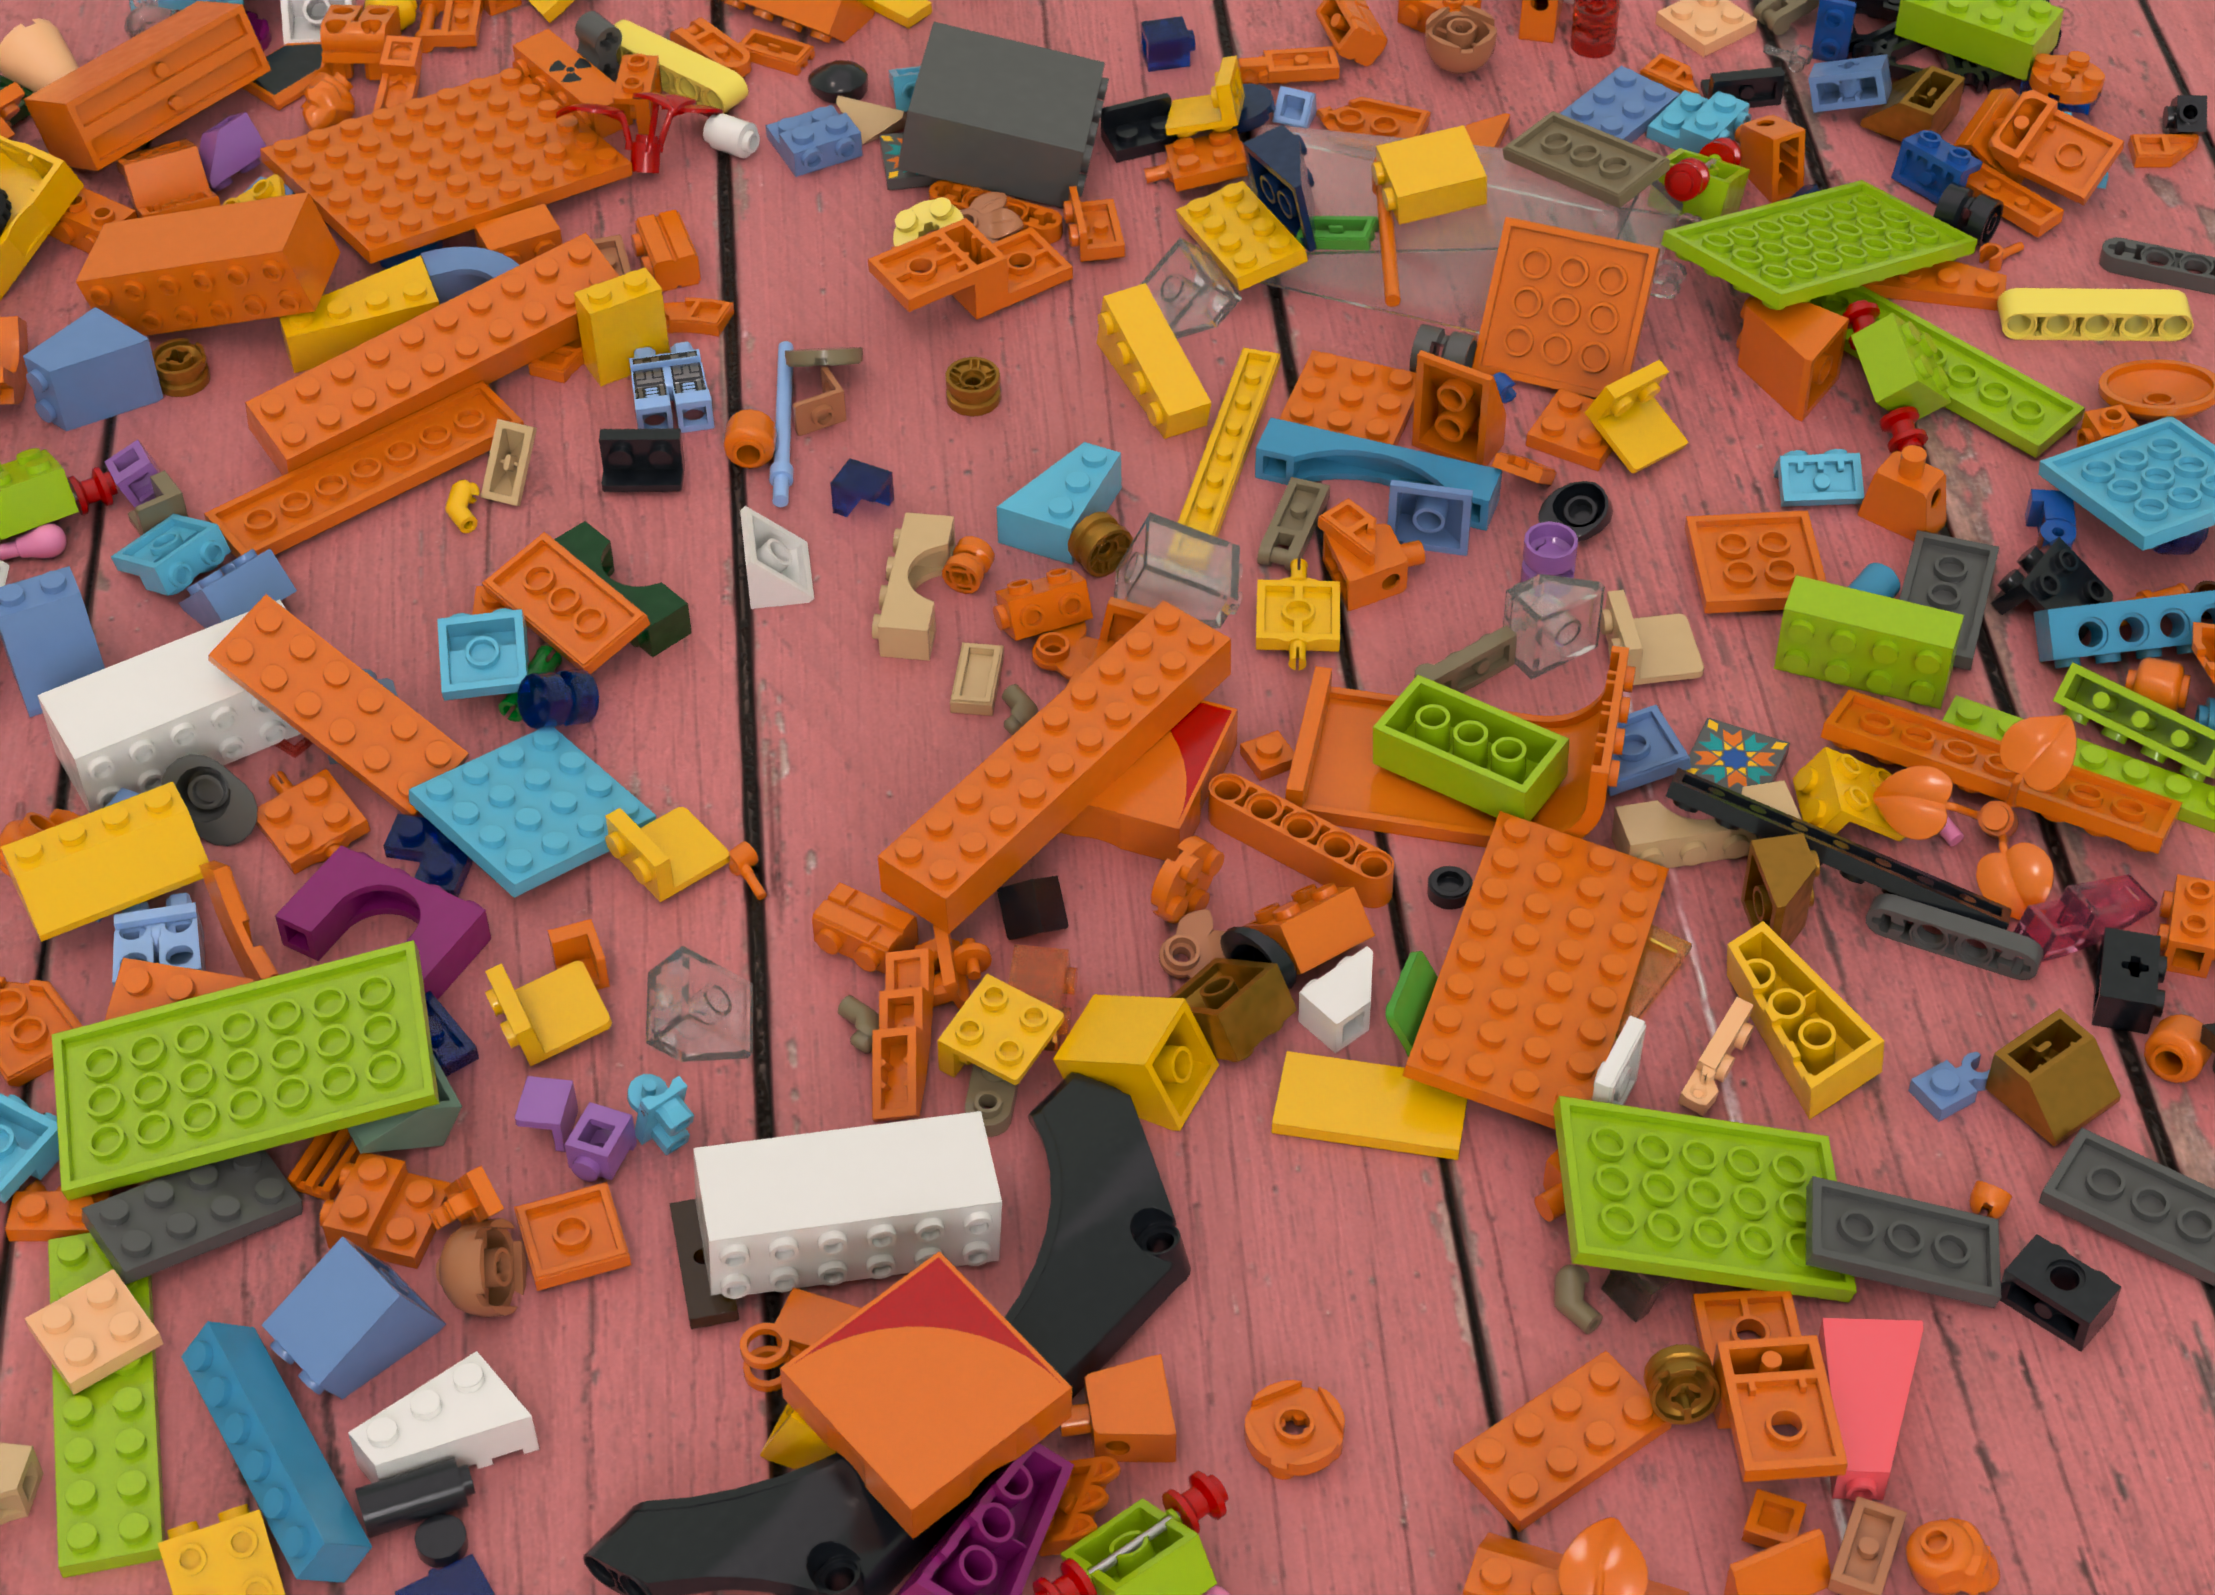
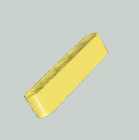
[614,19,748,114]
[1997,288,2194,341]

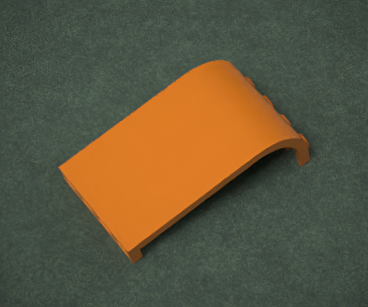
[1285,646,1636,848]

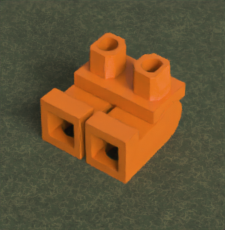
[320,5,402,80]

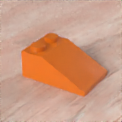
[1411,350,1507,466]

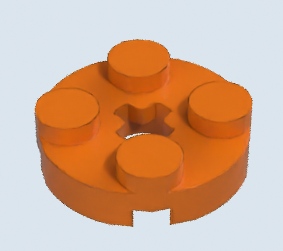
[2029,51,2105,105]
[1151,836,1225,924]
[1244,1380,1345,1480]

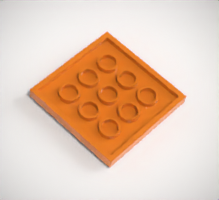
[1472,216,1660,398]

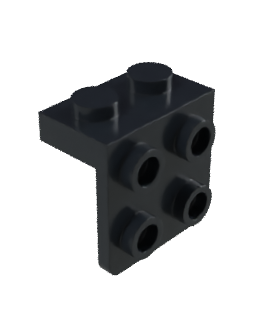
[1991,537,2113,641]

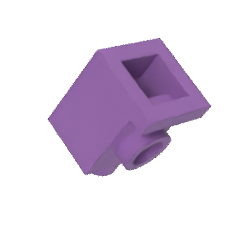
[104,440,161,508]
[564,1102,637,1182]

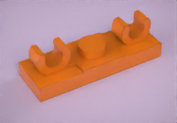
[428,1165,504,1231]

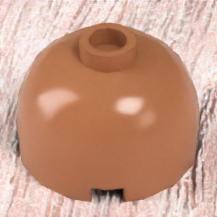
[1425,5,1497,74]
[436,1218,527,1317]

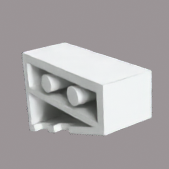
[348,1351,539,1483]

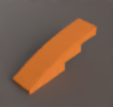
[872,948,935,1122]

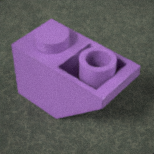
[199,112,267,192]

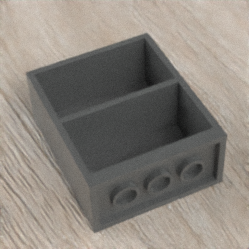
[897,22,1109,208]

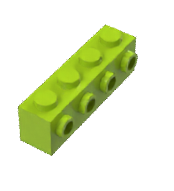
[2053,662,2215,782]

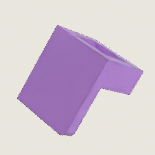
[515,1076,578,1152]

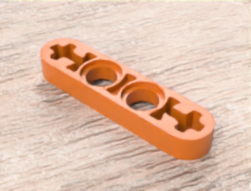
[929,180,1063,244]

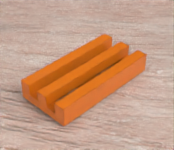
[738,28,815,76]
[287,1128,360,1200]

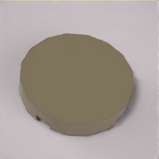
[785,347,863,367]

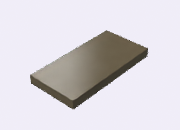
[1503,111,1670,208]

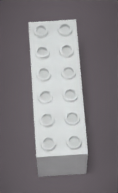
[37,599,301,813]
[693,1111,1002,1299]

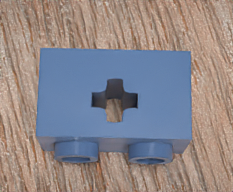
[1808,54,1892,113]

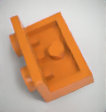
[1063,186,1125,262]

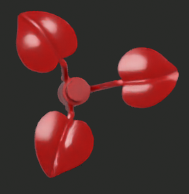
[556,92,723,174]

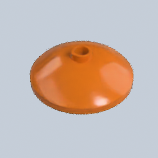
[2098,359,2215,423]

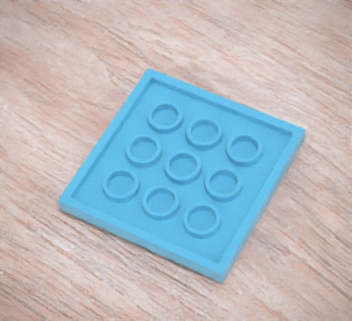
[2038,416,2215,551]
[409,724,656,898]

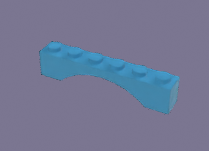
[1255,418,1502,531]

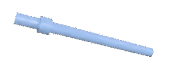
[769,341,794,507]

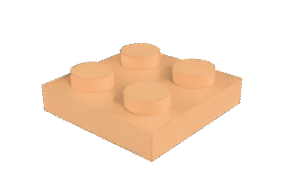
[1655,0,1757,57]
[25,1269,163,1395]

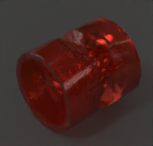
[1570,0,1620,59]

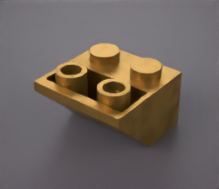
[1860,65,1965,141]
[1985,1008,2121,1147]

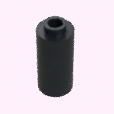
[355,1457,476,1538]

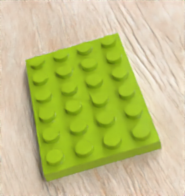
[1553,1096,1857,1302]

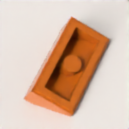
[1724,1528,1831,1595]

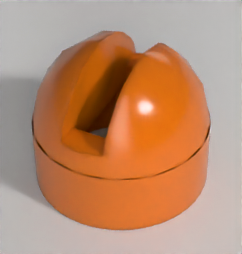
[1969,1181,2012,1219]

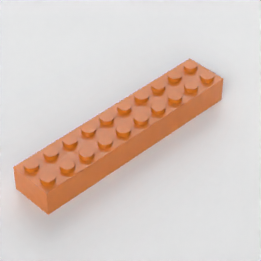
[245,232,619,476]
[877,600,1231,934]

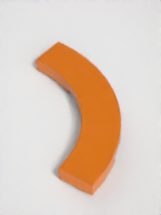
[528,297,734,383]
[199,860,279,981]

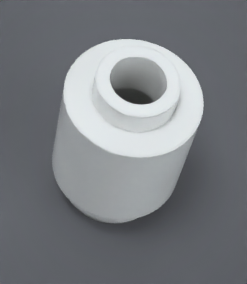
[703,113,760,159]

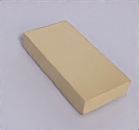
[950,642,1004,716]

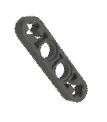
[2099,237,2215,295]
[1866,893,2044,980]

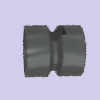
[1410,324,1477,373]

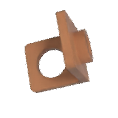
[793,366,846,436]

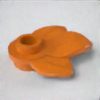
[1032,621,1099,680]

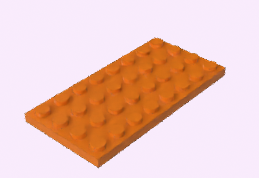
[1403,811,1669,1130]

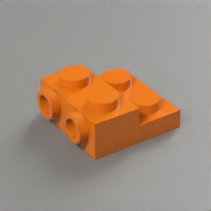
[319,1153,451,1269]

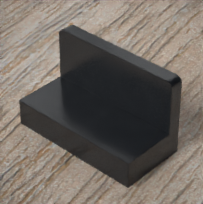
[1700,67,1785,108]

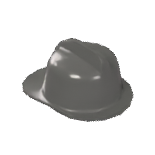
[161,754,258,846]

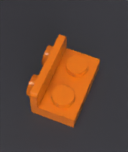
[613,53,662,135]

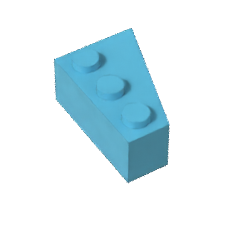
[997,442,1122,565]

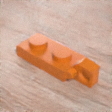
[1238,46,1340,84]

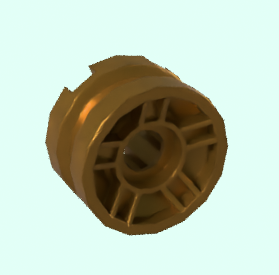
[152,338,211,397]
[945,357,1001,417]
[1068,511,1133,577]
[1643,1344,1721,1425]

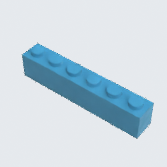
[181,1321,372,1583]

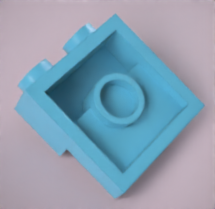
[1646,90,1751,154]
[111,514,231,596]
[437,608,530,701]
[0,1093,59,1204]

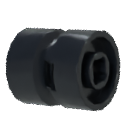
[1933,182,2004,246]

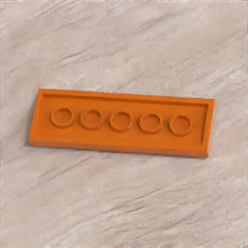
[208,594,469,821]

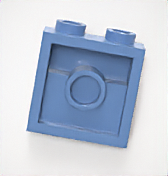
[766,105,863,177]

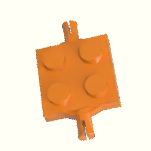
[1144,129,1248,192]
[256,768,371,875]

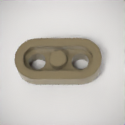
[965,1064,1019,1137]

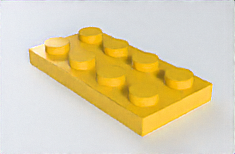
[1176,180,1308,291]

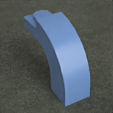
[421,246,519,304]

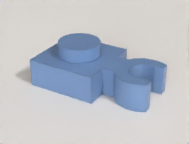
[1908,1052,1990,1122]

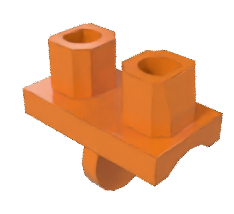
[915,924,992,1010]

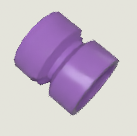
[1520,522,1578,601]

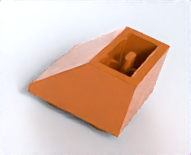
[1242,883,1375,975]

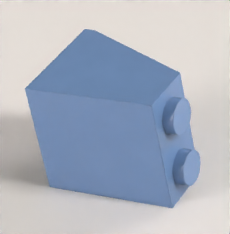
[23,307,164,431]
[0,566,105,717]
[261,1236,446,1399]

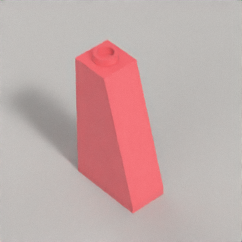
[1818,1318,1924,1502]

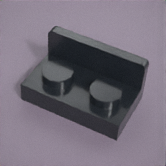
[1101,93,1185,163]
[599,428,685,492]

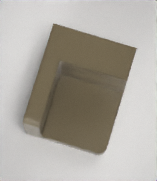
[128,470,188,535]

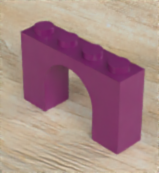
[275,845,491,1012]

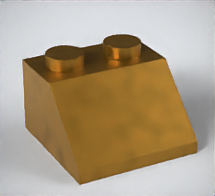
[1741,833,1820,946]
[1169,958,1297,1062]

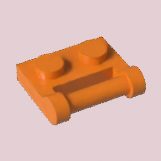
[414,0,484,53]

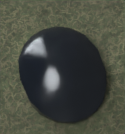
[808,60,868,104]
[1538,481,1613,542]
[1220,927,1296,989]

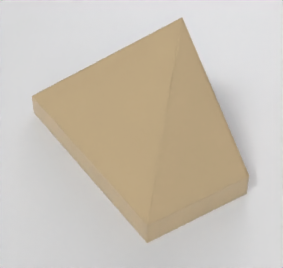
[836,95,907,145]
[480,419,537,506]

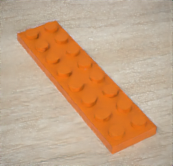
[204,380,524,558]
[1820,689,2183,854]

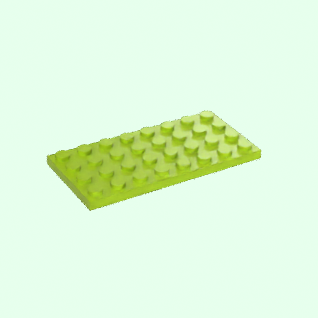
[1661,180,1978,310]
[52,940,440,1201]

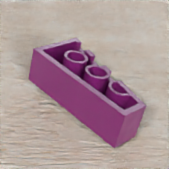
[896,1443,1074,1595]

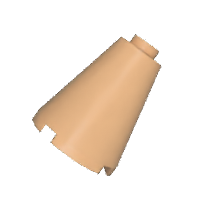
[0,18,79,93]

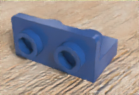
[1810,0,1857,62]
[1891,130,1983,204]

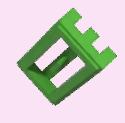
[1296,216,1379,251]

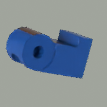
[2025,489,2077,549]

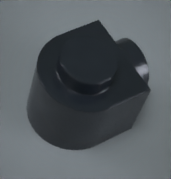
[2163,95,2207,136]

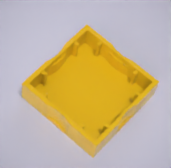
[0,135,85,300]

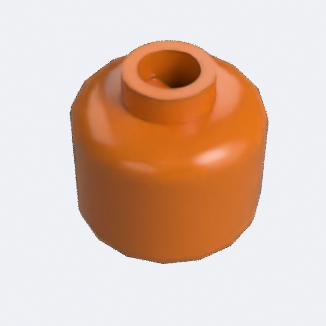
[723,409,777,469]
[2125,657,2191,712]
[2144,1014,2212,1083]

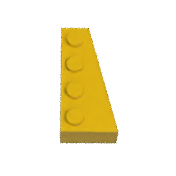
[279,255,439,373]
[1097,283,1212,439]
[1727,921,1884,1120]

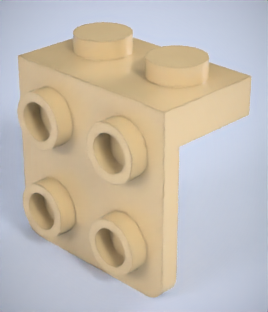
[1599,590,1704,685]

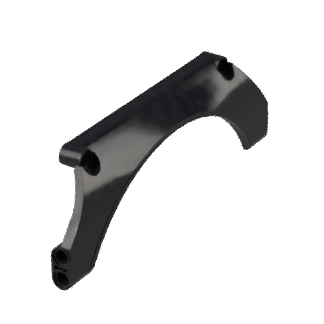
[583,1073,1191,1595]

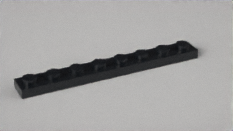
[1666,768,2011,930]

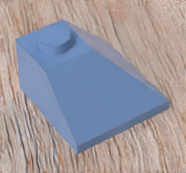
[1388,480,1473,556]

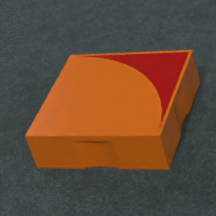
[1059,667,1238,862]
[780,1251,1072,1539]

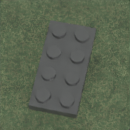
[1899,530,1999,670]
[2039,1127,2215,1286]
[81,1150,302,1285]
[1806,1176,2001,1308]

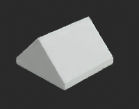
[280,0,357,45]
[740,506,814,609]

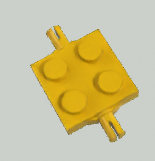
[1256,558,1340,670]

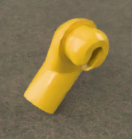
[445,479,480,533]

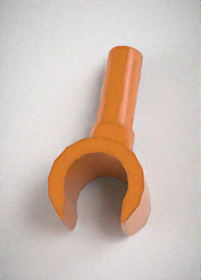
[1979,242,2024,272]
[729,841,767,900]

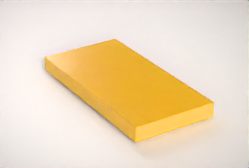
[1272,1051,1468,1160]

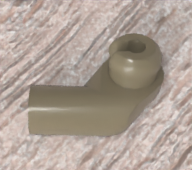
[1002,684,1039,735]
[838,995,879,1053]
[1554,1264,1603,1334]

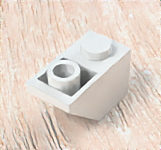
[1298,946,1373,1054]

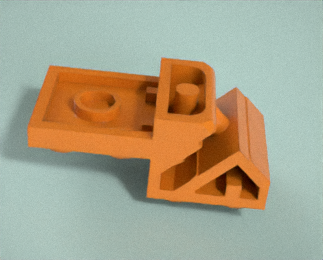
[1954,88,2124,206]

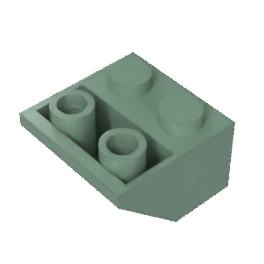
[347,1055,462,1154]

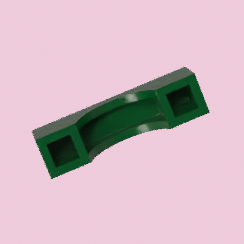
[554,521,692,657]

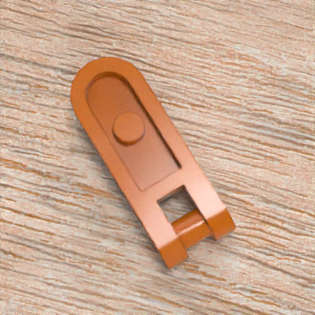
[670,17,751,78]

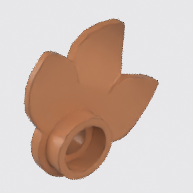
[960,192,1024,243]
[1159,909,1225,979]

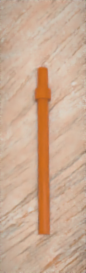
[1371,157,1401,307]

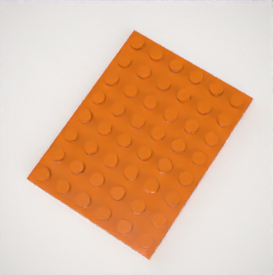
[260,68,632,264]

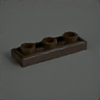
[669,1199,739,1329]

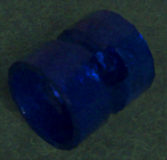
[517,669,599,729]

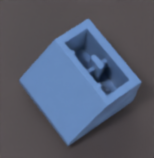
[179,549,297,629]

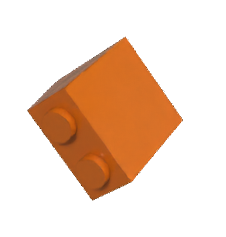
[1736,296,1849,422]

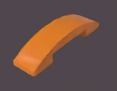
[373,35,423,112]

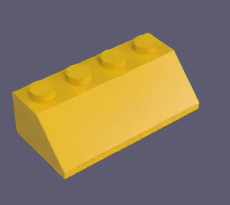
[1,781,209,942]

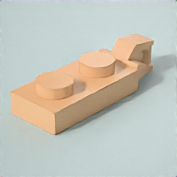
[1678,997,1754,1116]

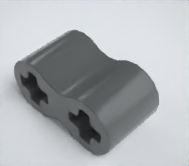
[575,11,622,82]

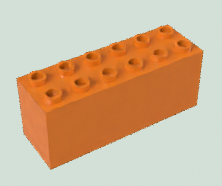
[23,1,271,171]
[75,192,341,336]

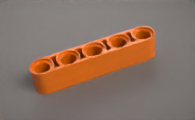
[1208,773,1394,908]

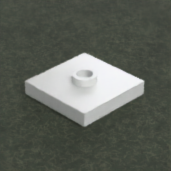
[1592,1016,1646,1105]

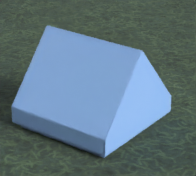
[1272,86,1317,130]

